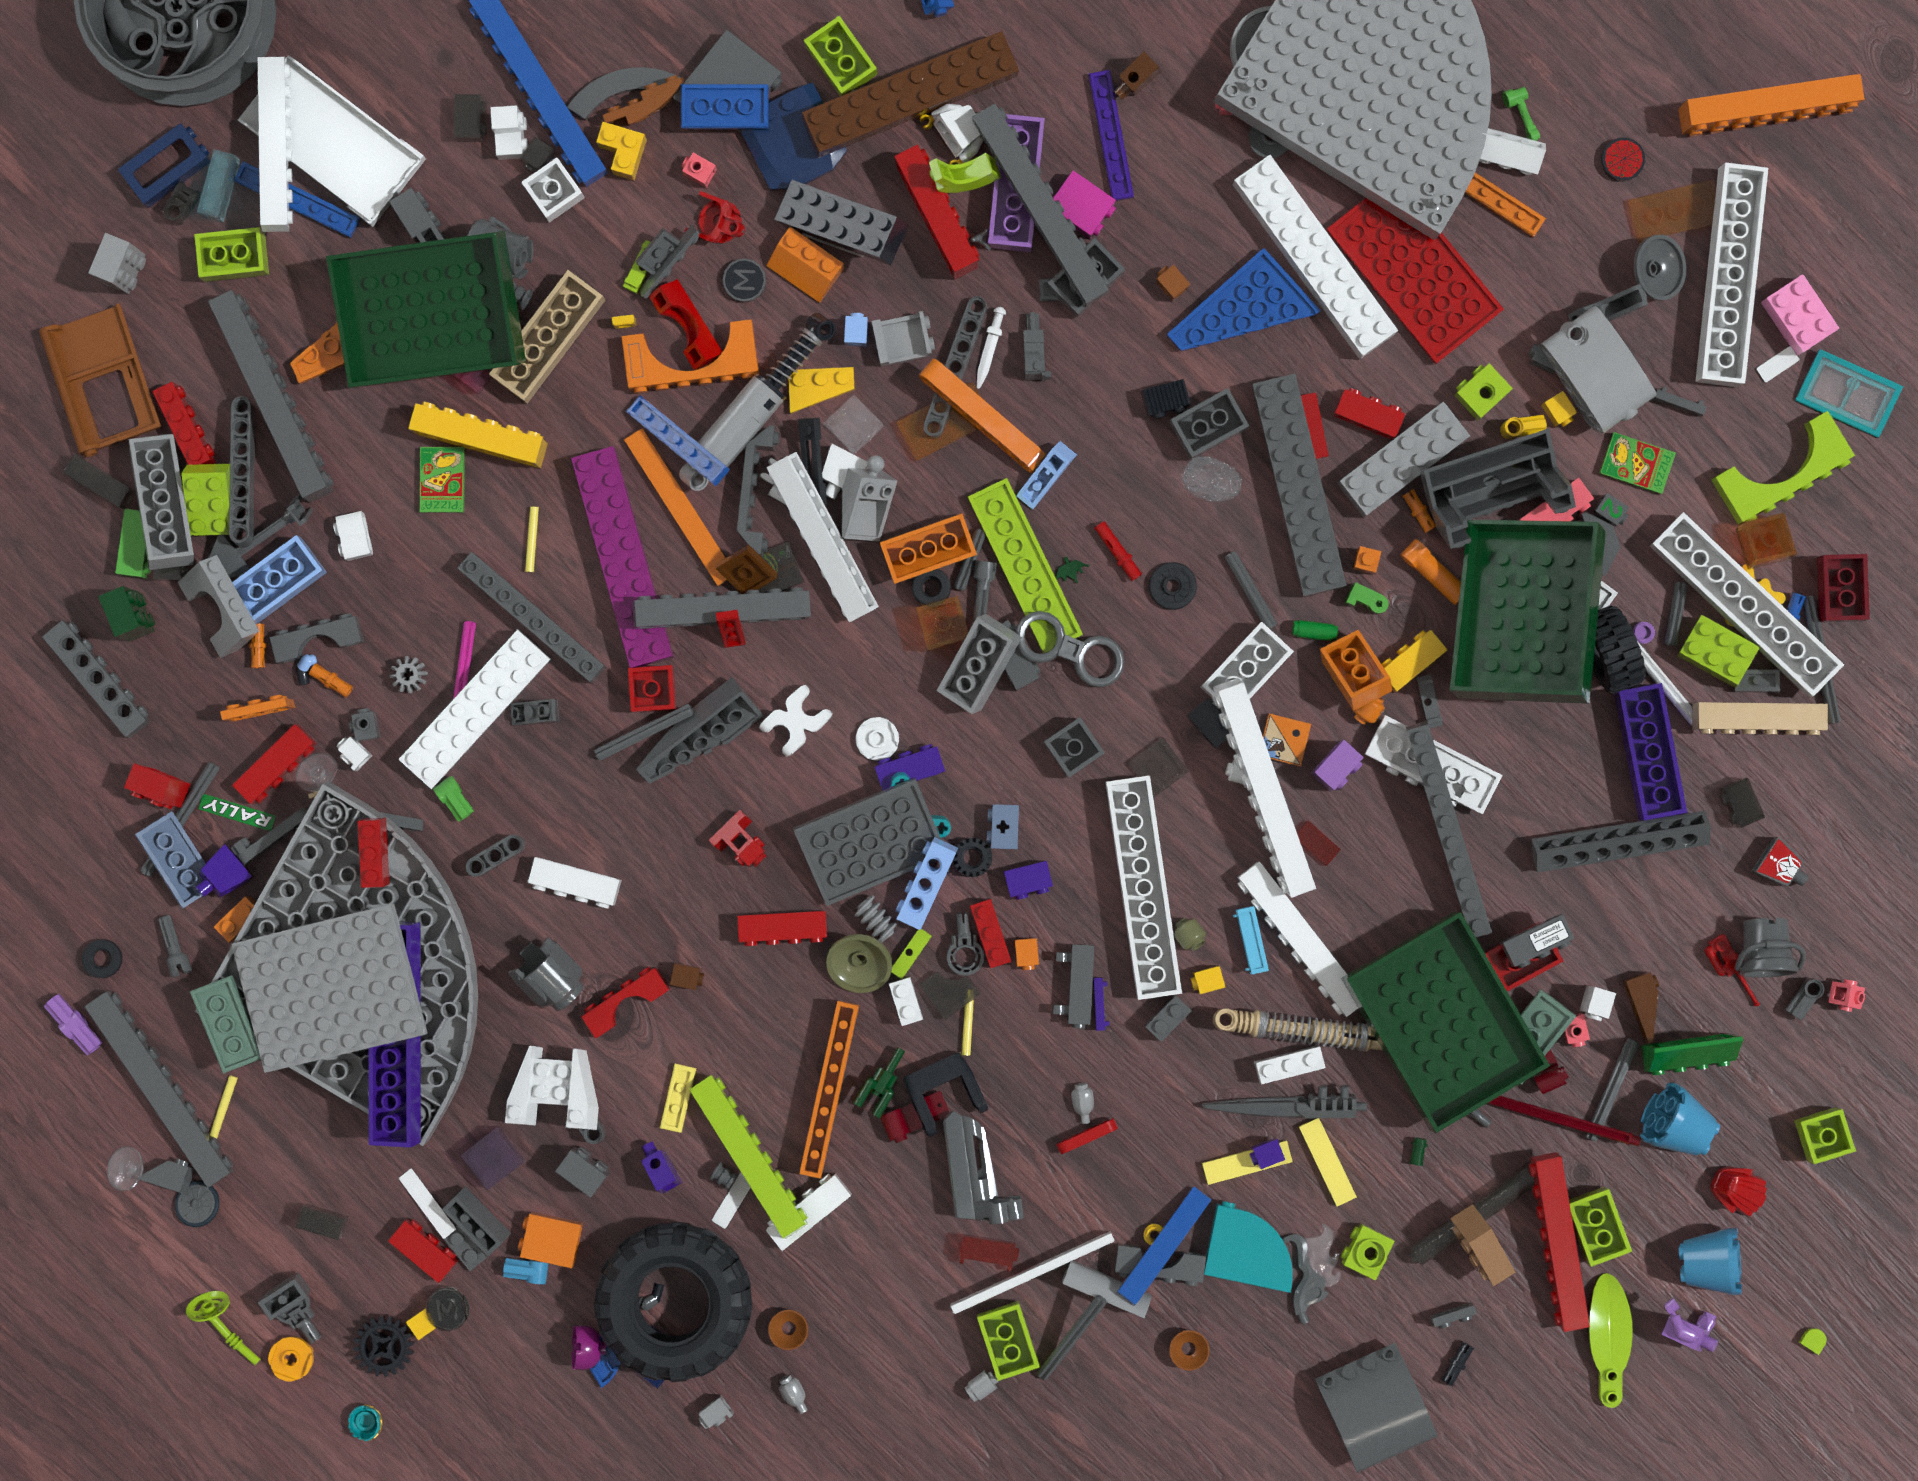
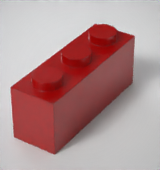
[1333,388,1405,440]
[358,818,390,888]
[970,899,1011,968]
[388,1218,459,1283]

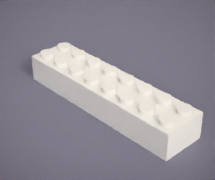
[399,630,551,789]

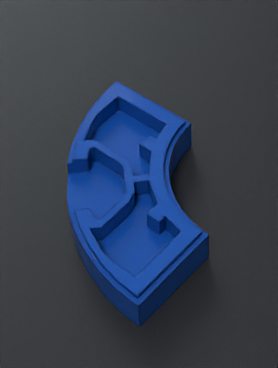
[590,1336,621,1388]

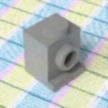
[698,1395,734,1429]

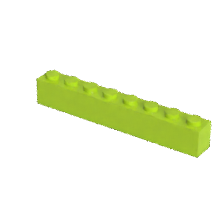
[689,1075,808,1239]

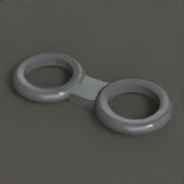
[1015,611,1125,688]

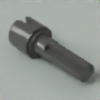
[973,560,997,621]
[158,915,192,978]

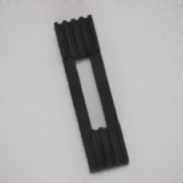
[798,417,827,505]

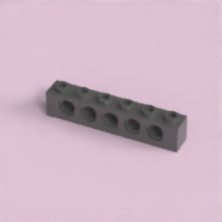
[42,620,151,738]

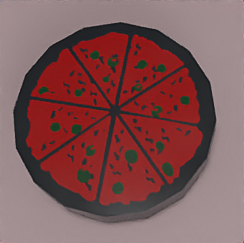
[1601,137,1645,182]

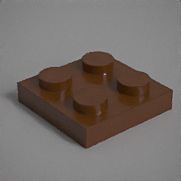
[716,544,778,594]

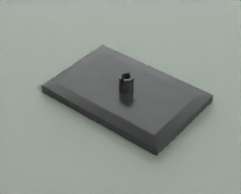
[793,777,941,906]

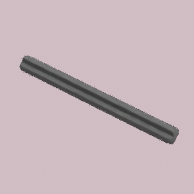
[1803,596,1841,724]
[140,762,219,876]

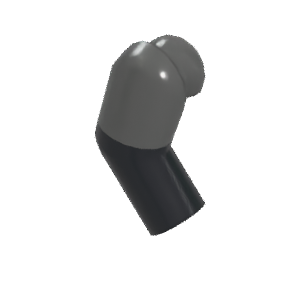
[639,1283,665,1311]

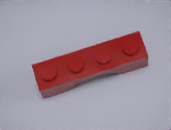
[649,279,722,370]
[581,966,671,1039]

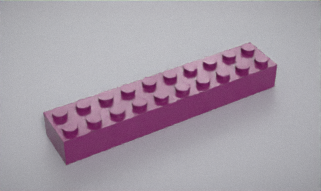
[571,446,675,668]

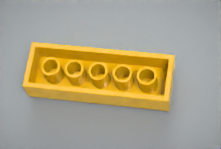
[408,402,548,469]

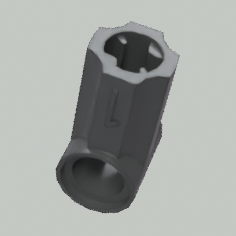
[1785,978,1824,1020]

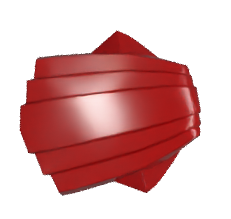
[1711,1167,1767,1216]

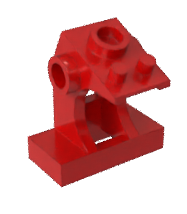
[709,810,767,868]

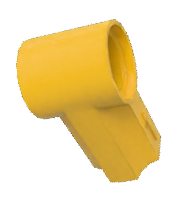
[1500,415,1547,440]

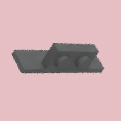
[636,224,700,299]

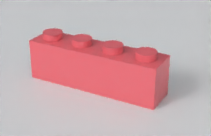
[1520,478,1594,521]

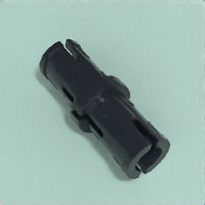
[1441,1341,1475,1387]

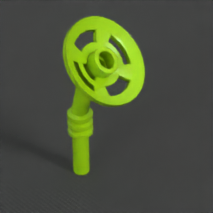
[186,1291,261,1366]

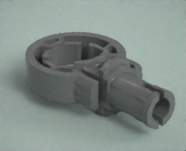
[947,912,984,976]

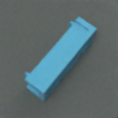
[1233,906,1269,974]

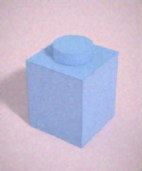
[844,313,868,346]

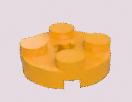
[268,1336,314,1382]

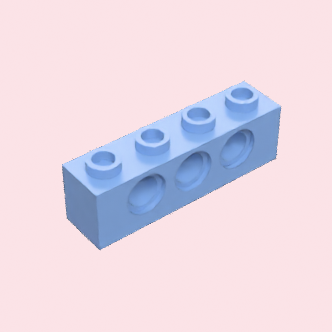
[896,837,958,930]

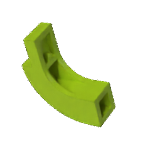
[929,153,1002,193]

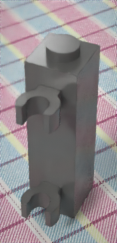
[1053,944,1094,1029]

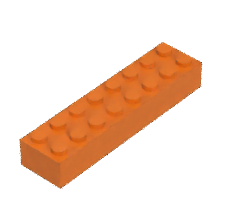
[1678,74,1865,137]

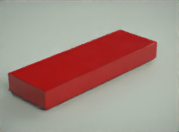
[1301,393,1329,459]
[716,610,746,648]

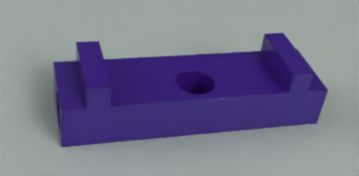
[1093,977,1109,1031]

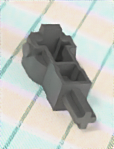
[1024,312,1051,382]

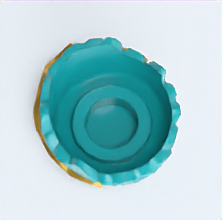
[348,1405,383,1441]

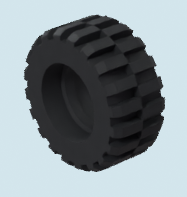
[1593,605,1646,694]

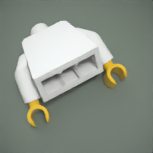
[920,104,983,165]

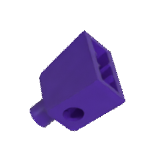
[195,845,252,898]
[641,1141,683,1193]

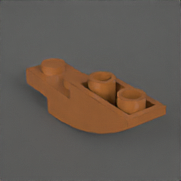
[603,75,685,125]

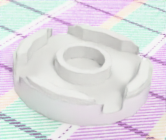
[856,717,899,761]

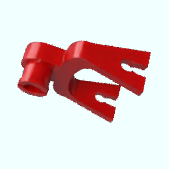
[684,191,745,244]

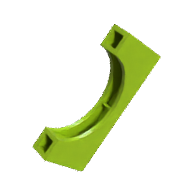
[1711,411,1855,525]

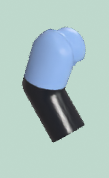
[296,654,317,686]

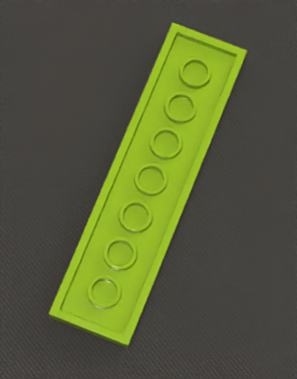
[968,478,1083,654]

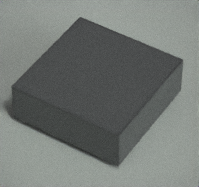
[1039,279,1060,302]

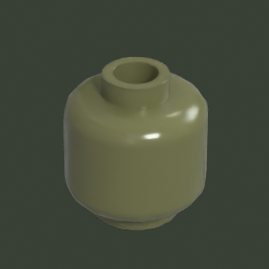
[1174,918,1206,951]

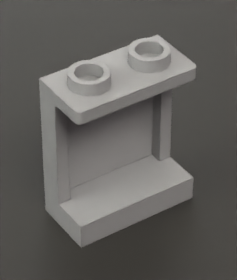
[872,311,935,367]

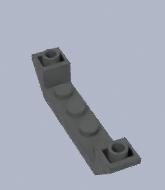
[737,425,780,558]

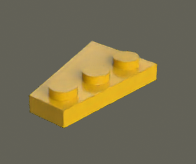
[789,367,855,414]

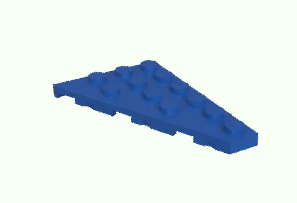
[1166,248,1321,352]

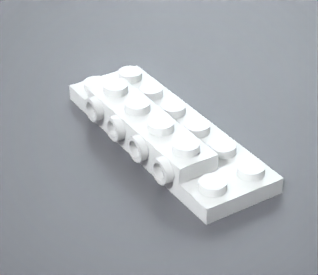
[1365,715,1503,814]

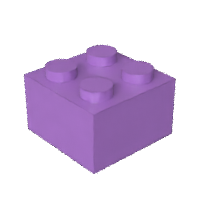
[1310,740,1364,791]

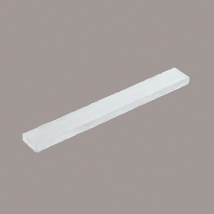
[951,1231,1114,1314]

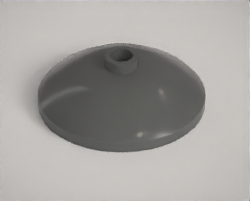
[1634,235,1686,301]

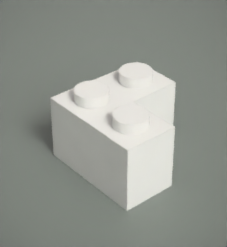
[491,106,528,160]

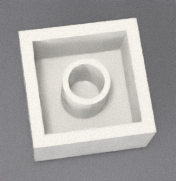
[522,158,585,223]

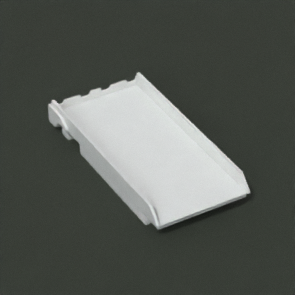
[238,56,426,227]

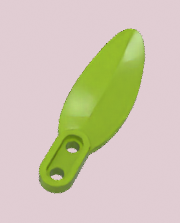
[1589,1273,1633,1408]

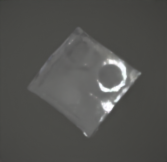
[822,395,884,455]

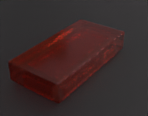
[1297,821,1341,866]

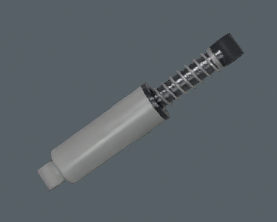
[679,313,836,491]

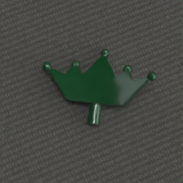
[1056,557,1089,583]

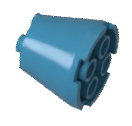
[1640,1083,1720,1155]
[1679,1228,1742,1295]

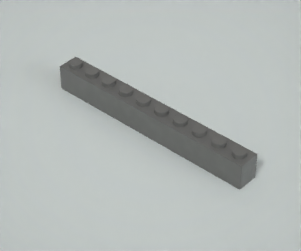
[972,103,1110,307]
[1406,721,1492,937]
[84,991,234,1188]

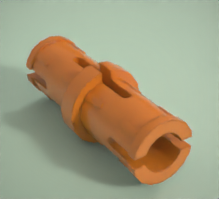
[1402,489,1436,533]
[249,624,267,668]
[309,663,353,698]

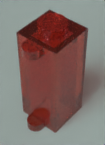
[959,1234,1019,1272]

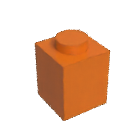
[1352,546,1382,575]
[1015,938,1039,970]

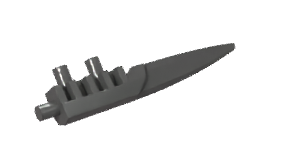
[1202,1085,1367,1118]

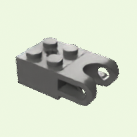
[389,188,445,243]

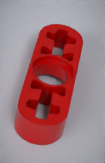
[1056,1118,1118,1154]

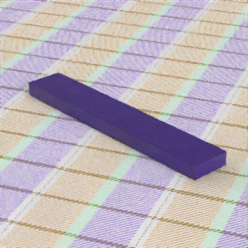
[1088,70,1134,201]

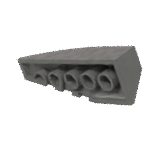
[637,677,764,784]

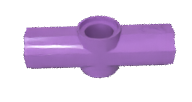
[44,994,103,1055]

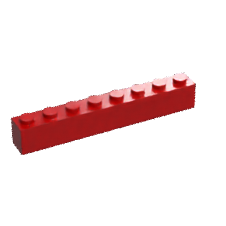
[1529,1152,1590,1332]

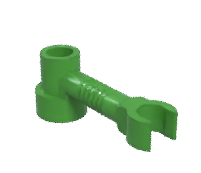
[1502,87,1540,141]

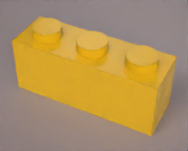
[1382,630,1447,693]

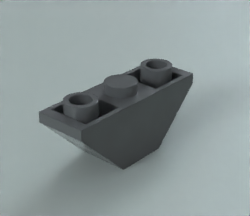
[1577,512,1620,576]
[510,699,560,725]

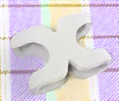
[759,685,833,757]

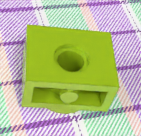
[1454,363,1513,421]
[1341,1223,1395,1281]

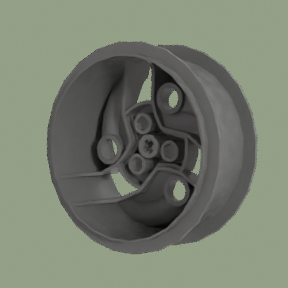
[74,0,277,107]

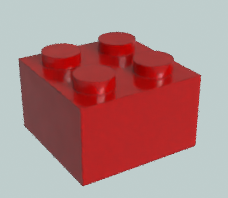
[628,665,677,713]
[124,763,191,809]

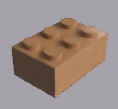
[1450,1204,1516,1287]

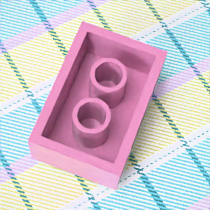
[1761,274,1839,356]

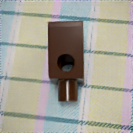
[1113,51,1161,100]

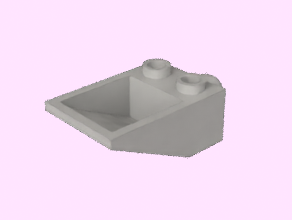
[842,455,897,541]

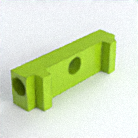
[623,240,650,294]
[891,929,932,979]

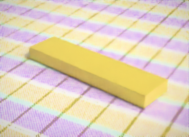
[1298,1118,1356,1206]
[1202,1140,1293,1185]

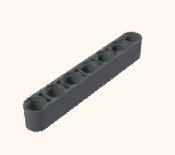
[229,396,255,548]

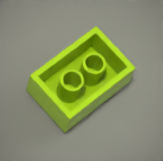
[804,16,878,97]
[194,227,269,282]
[181,464,230,536]
[1677,615,1760,688]
[1569,1187,1632,1267]
[977,1301,1040,1381]

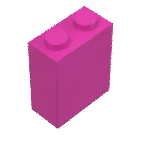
[1053,171,1116,239]

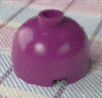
[571,1325,606,1370]

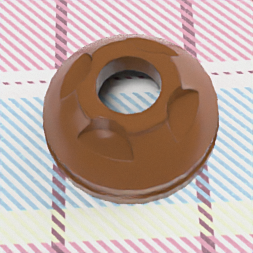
[768,1309,808,1350]
[1169,1330,1210,1371]

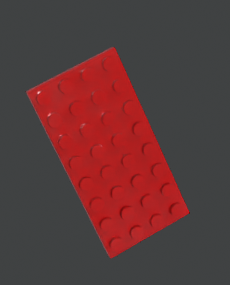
[1326,198,1504,365]

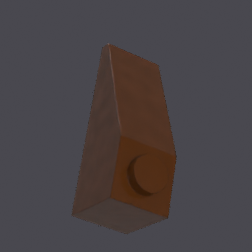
[1622,972,1659,1043]

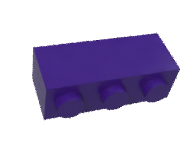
[875,744,945,791]

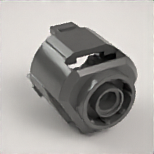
[508,937,584,1011]

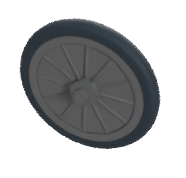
[175,1181,220,1227]

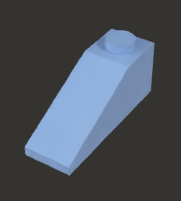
[1016,441,1077,509]

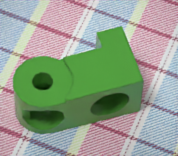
[1344,582,1389,614]

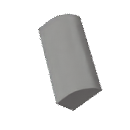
[1062,1261,1152,1318]

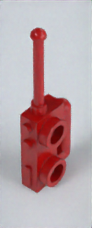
[1705,934,1760,1007]

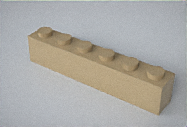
[1692,702,1828,735]

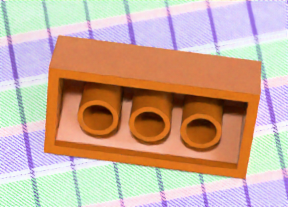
[880,514,977,584]

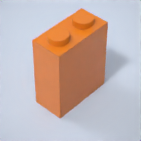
[518,1212,583,1268]

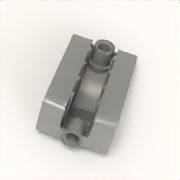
[1540,306,1657,434]

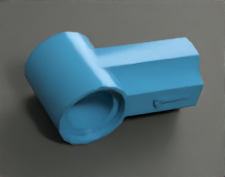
[503,1257,549,1284]

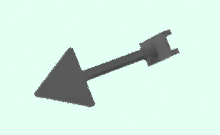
[209,494,314,578]

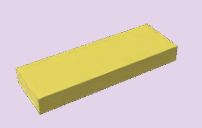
[660,1063,697,1133]

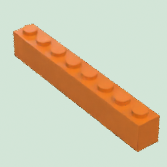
[799,1000,860,1179]

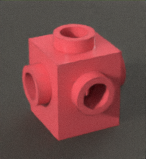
[1828,979,1865,1012]

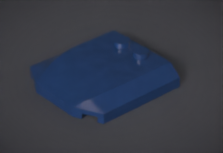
[739,83,847,190]

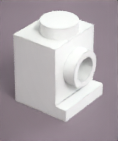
[336,737,373,771]

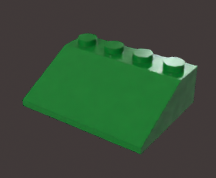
[1641,1033,1743,1076]

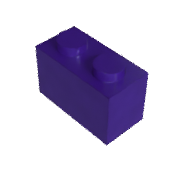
[1004,861,1053,900]

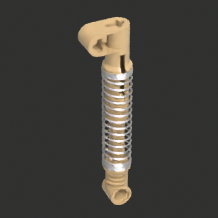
[1213,1009,1383,1052]

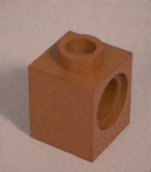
[1156,264,1190,302]

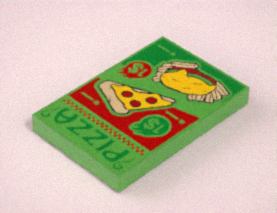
[1599,432,1676,495]
[420,447,465,513]

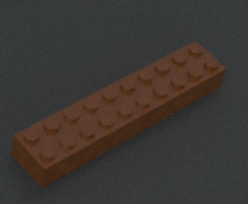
[801,31,1019,158]

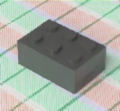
[1047,238,1125,318]
[1169,388,1249,461]

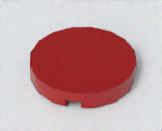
[699,200,742,244]

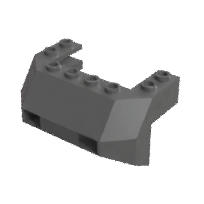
[1420,428,1576,549]

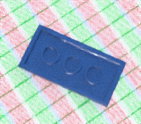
[681,84,769,129]

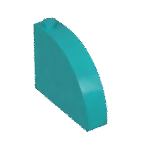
[1204,1201,1293,1293]

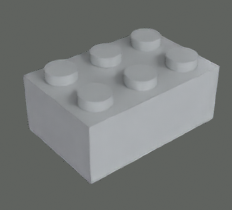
[88,233,146,294]

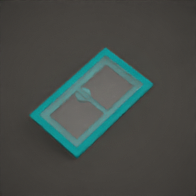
[1795,349,1904,438]

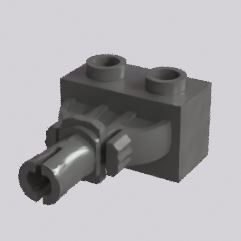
[258,1272,322,1344]

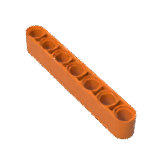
[919,358,1046,473]

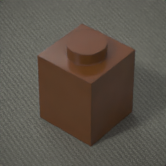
[670,963,704,990]

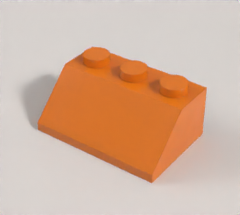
[767,227,845,303]

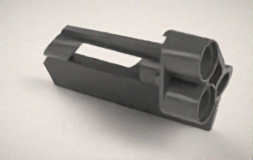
[943,1111,1024,1224]

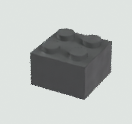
[1043,717,1105,778]
[555,1146,611,1198]

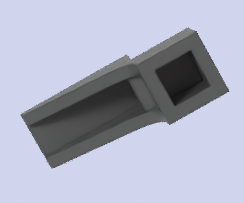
[1568,284,1648,334]

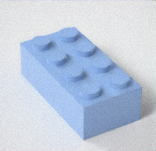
[232,535,327,624]

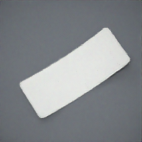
[1756,346,1799,382]

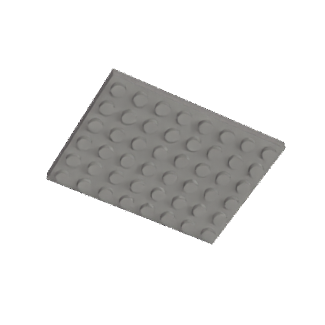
[231,903,428,1073]

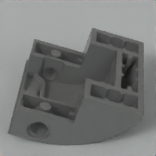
[1315,1343,1438,1473]

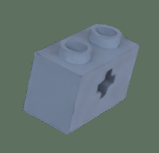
[987,804,1019,849]

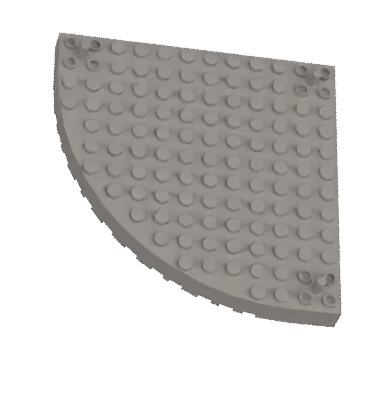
[1213,0,1492,240]
[195,782,478,1146]

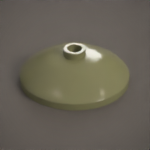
[826,934,892,993]

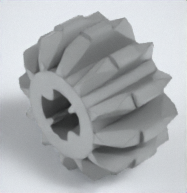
[390,656,428,694]

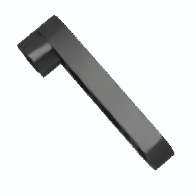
[230,807,308,866]

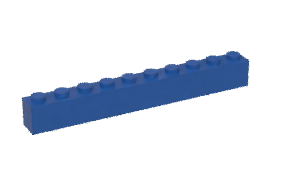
[469,0,608,187]

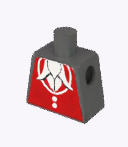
[1751,837,1809,887]

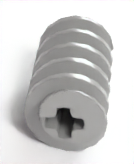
[853,895,897,943]

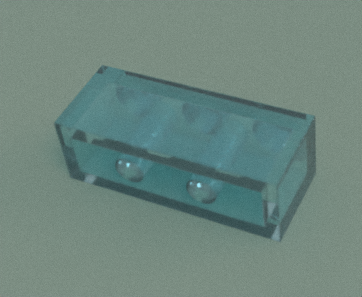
[197,149,240,223]

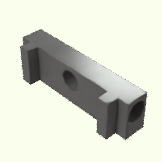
[1652,387,1707,417]
[1415,674,1443,728]

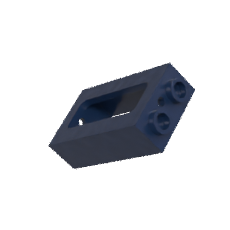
[118,123,211,208]

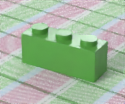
[115,509,151,579]

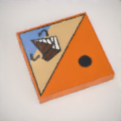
[1263,714,1311,766]

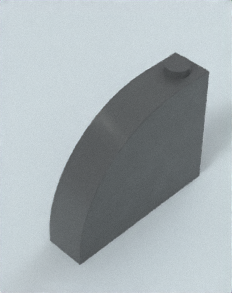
[673,30,782,107]

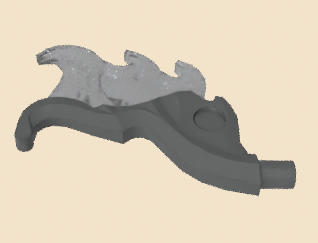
[1283,1224,1341,1325]

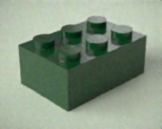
[98,586,156,641]

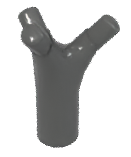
[969,229,991,251]
[1468,1109,1491,1128]

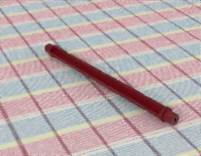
[1488,1096,1641,1146]

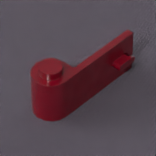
[1534,1049,1569,1095]
[880,1090,950,1143]

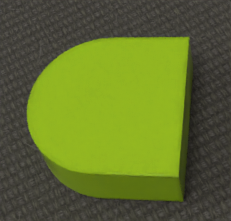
[1799,1328,1826,1355]

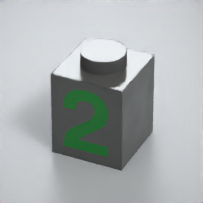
[1592,493,1629,527]

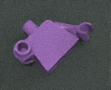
[1662,1298,1718,1353]

